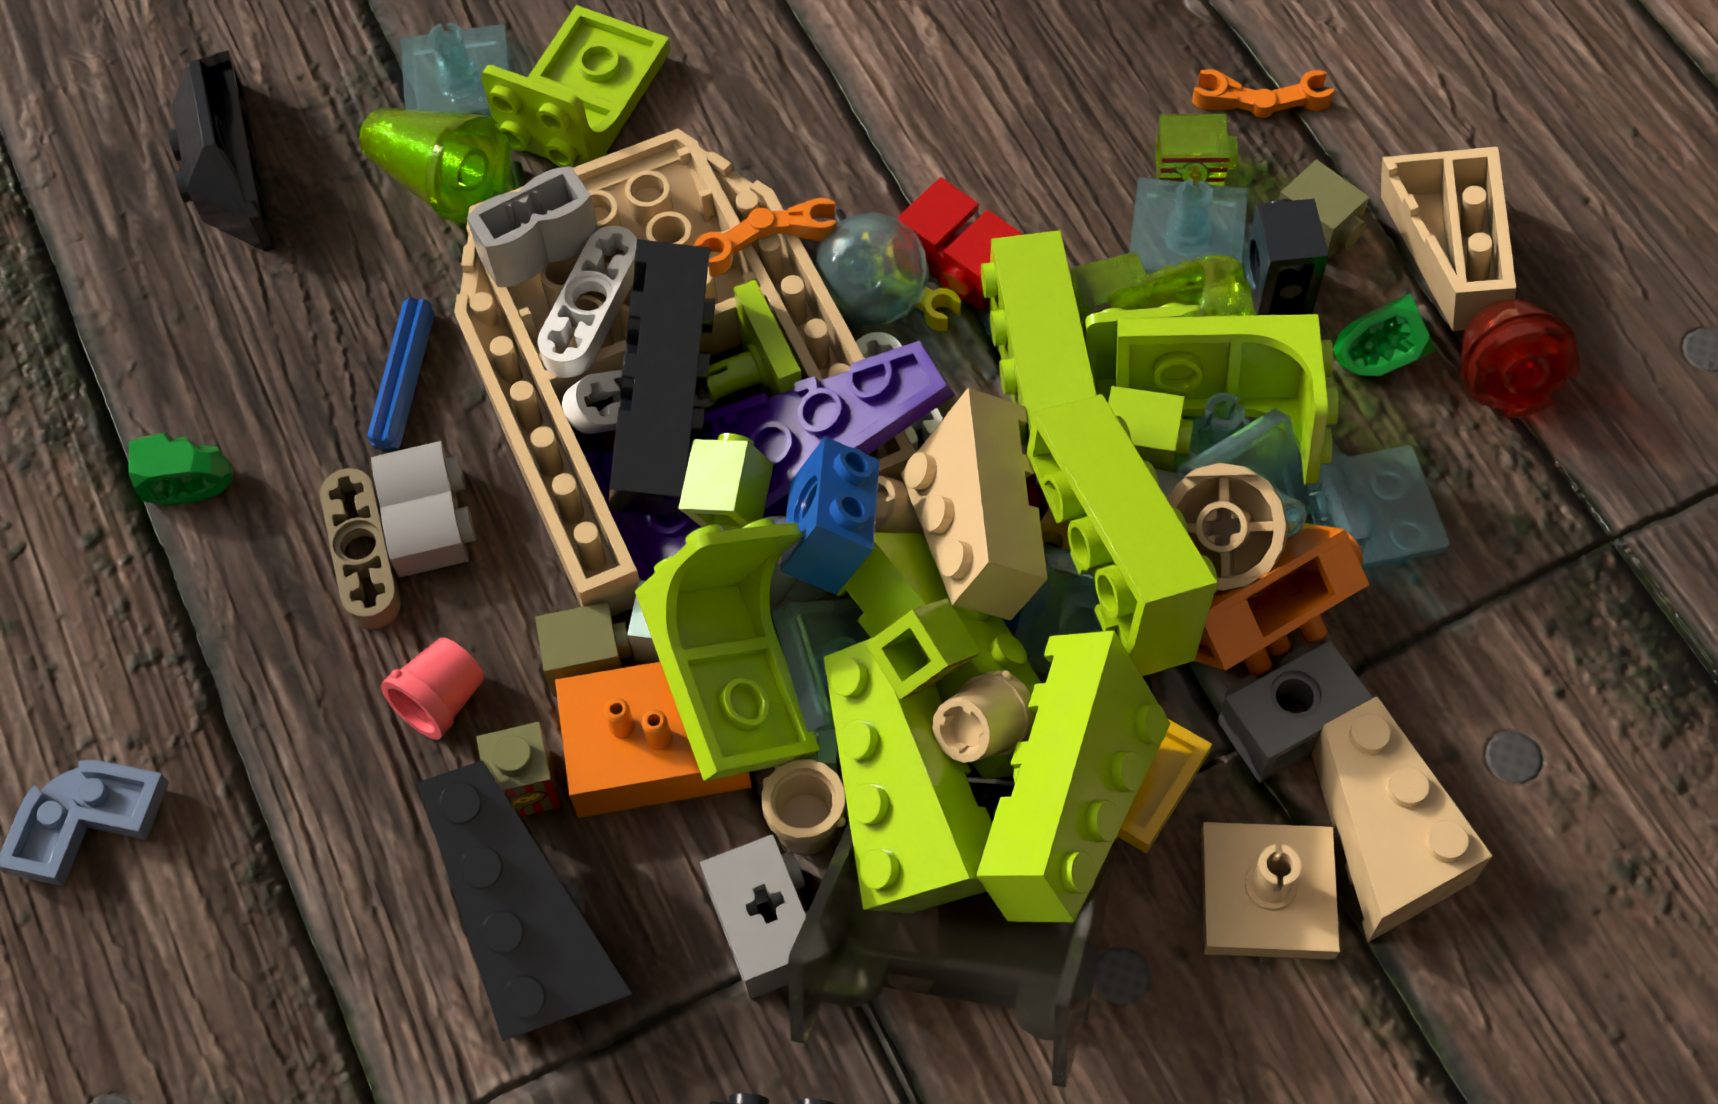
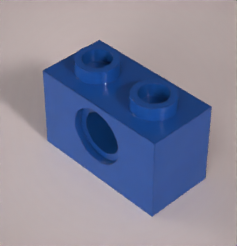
[780,436,880,595]

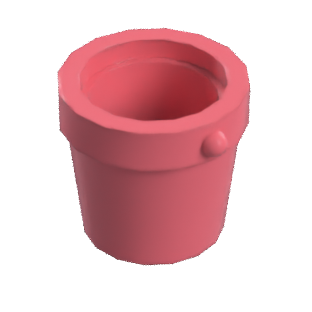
[381,638,485,740]

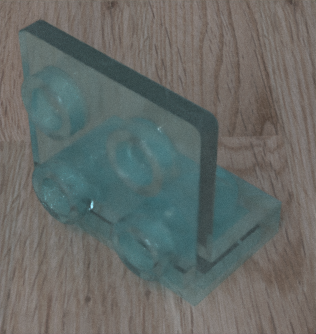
[1297,437,1449,569]

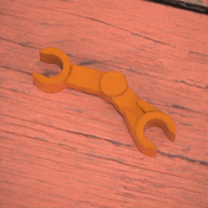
[1192,69,1335,118]
[694,198,837,276]

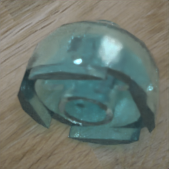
[813,212,930,326]

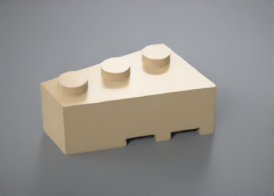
[1381,147,1516,331]
[900,387,1048,620]
[1311,696,1492,942]

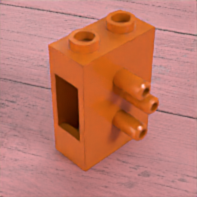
[1195,520,1370,676]
[555,662,752,818]

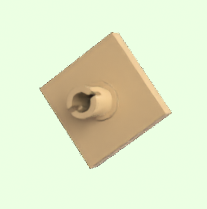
[1201,822,1340,960]

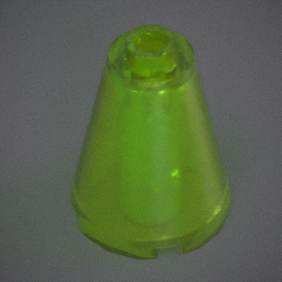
[359,108,511,223]

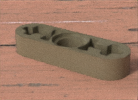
[320,468,401,630]

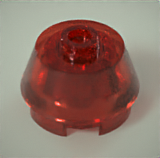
[1461,299,1580,418]

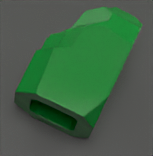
[1333,294,1435,376]
[129,432,234,506]

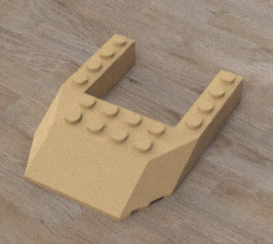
[454,129,916,616]

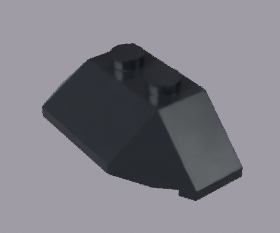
[168,50,275,251]

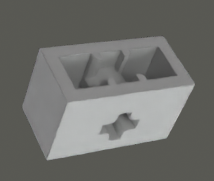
[700,834,829,999]

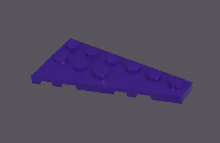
[584,341,955,581]

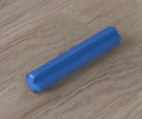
[367,297,435,451]

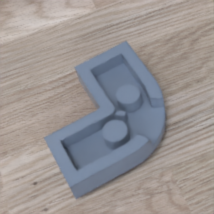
[0,760,169,887]

